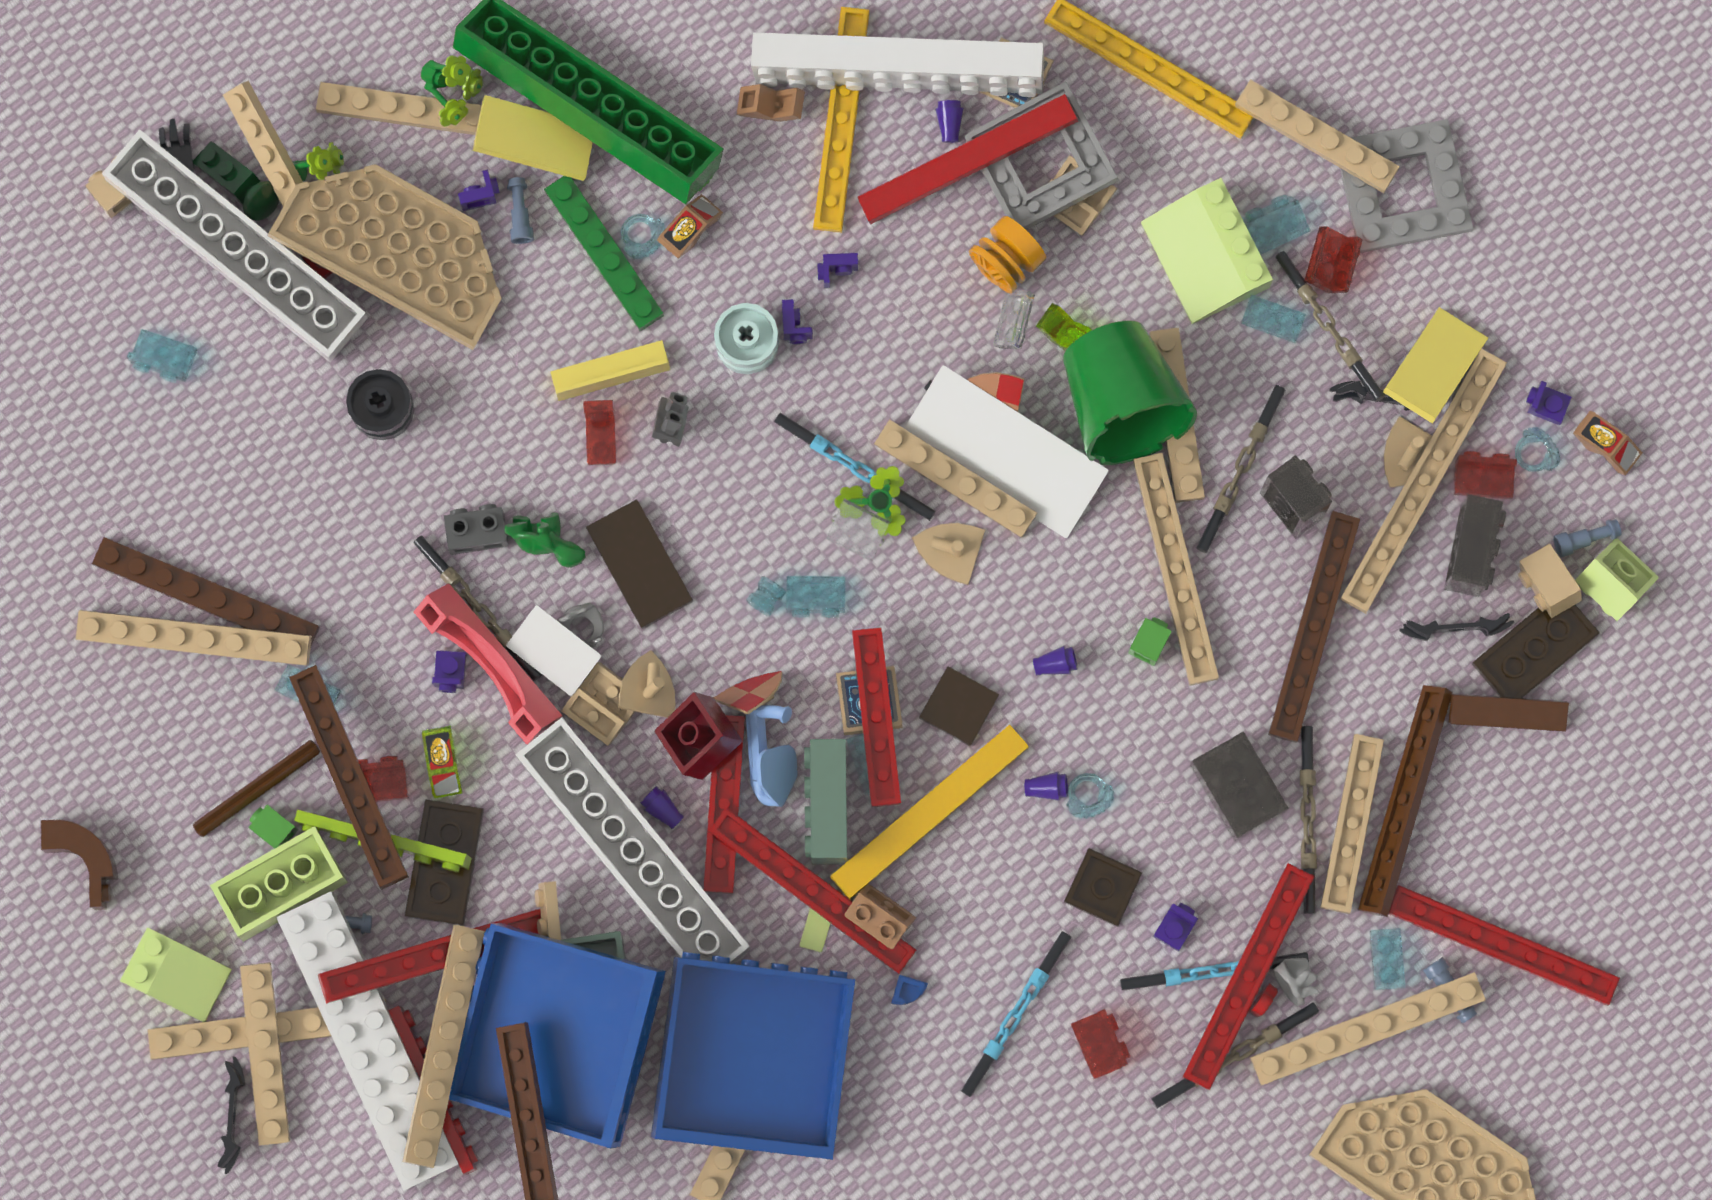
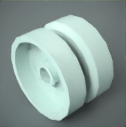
[714,303,779,374]

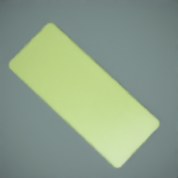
[800,908,830,952]

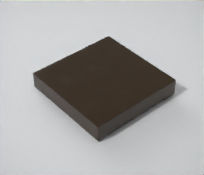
[919,666,999,747]
[1064,848,1143,927]

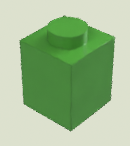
[1128,617,1172,666]
[248,805,298,849]

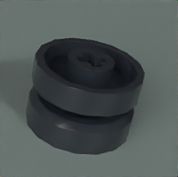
[346,369,415,441]

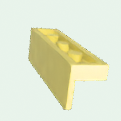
[550,340,670,401]

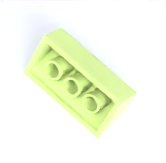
[210,826,348,942]

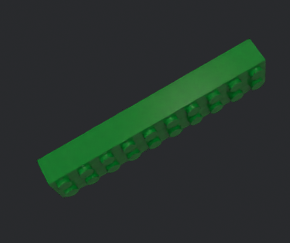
[453,0,724,205]

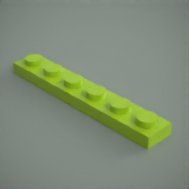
[294,809,472,872]

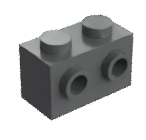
[444,504,509,555]

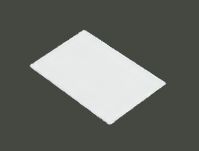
[506,605,602,696]

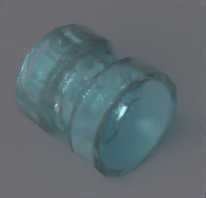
[746,576,786,617]

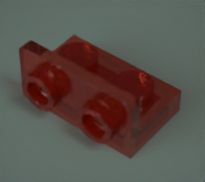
[1304,226,1363,293]
[1453,451,1517,499]
[358,756,409,802]
[1070,1009,1130,1080]

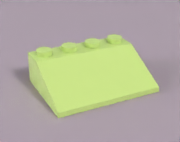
[1141,178,1273,324]

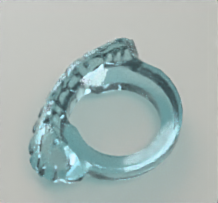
[621,214,666,259]
[1515,427,1560,472]
[1066,773,1114,819]

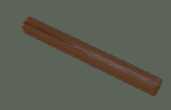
[193,740,320,837]

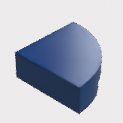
[891,975,928,1005]

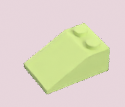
[120,927,232,1022]

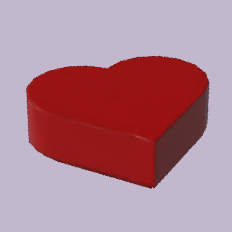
[1248,983,1278,1017]

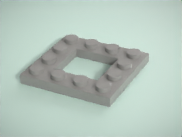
[964,81,1119,230]
[1340,119,1473,253]

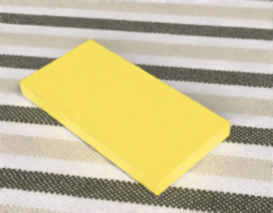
[472,95,593,181]
[1383,307,1488,424]

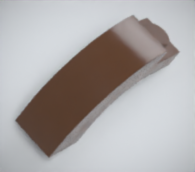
[41,820,118,910]

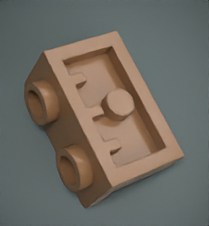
[845,884,917,949]

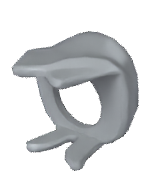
[557,603,604,648]
[1273,958,1319,1006]

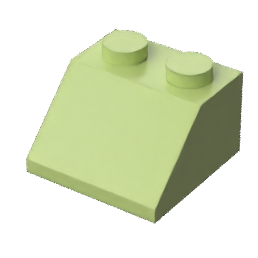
[1575,538,1659,621]

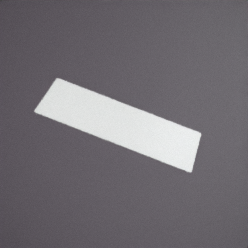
[904,365,1109,538]

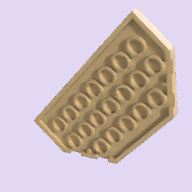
[268,164,502,350]
[1309,1089,1536,1200]

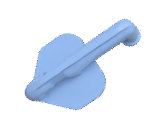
[746,705,797,807]

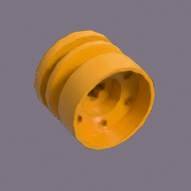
[969,216,1047,294]

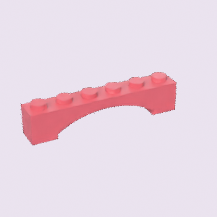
[414,584,563,745]

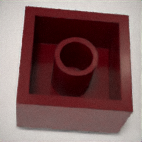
[654,692,742,780]

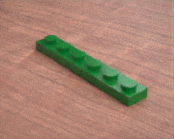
[544,176,664,331]

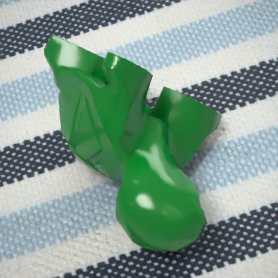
[505,512,586,568]

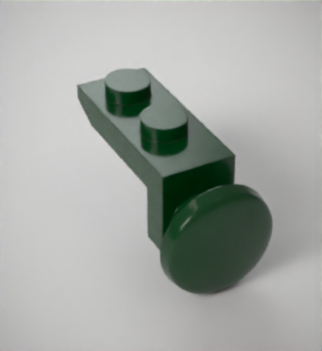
[193,141,280,221]

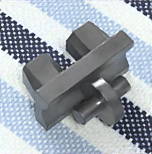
[652,392,689,447]

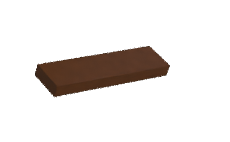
[1448,693,1569,732]

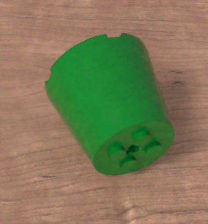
[1063,321,1197,465]

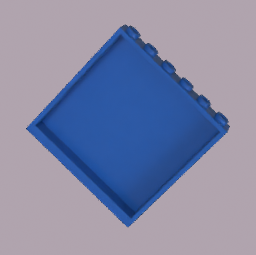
[449,923,666,1149]
[651,952,855,1160]

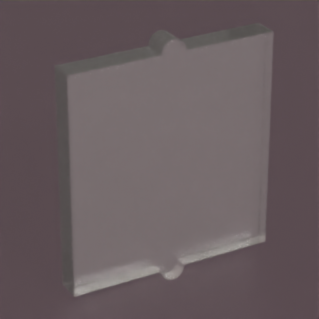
[826,498,890,562]

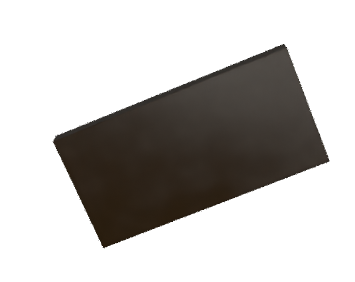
[586,499,693,629]
[1472,604,1600,698]
[405,799,484,926]

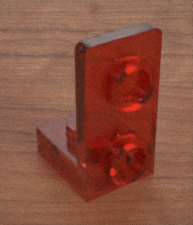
[583,400,616,465]

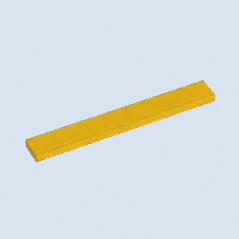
[1044,0,1254,139]
[813,7,870,233]
[831,724,1029,899]

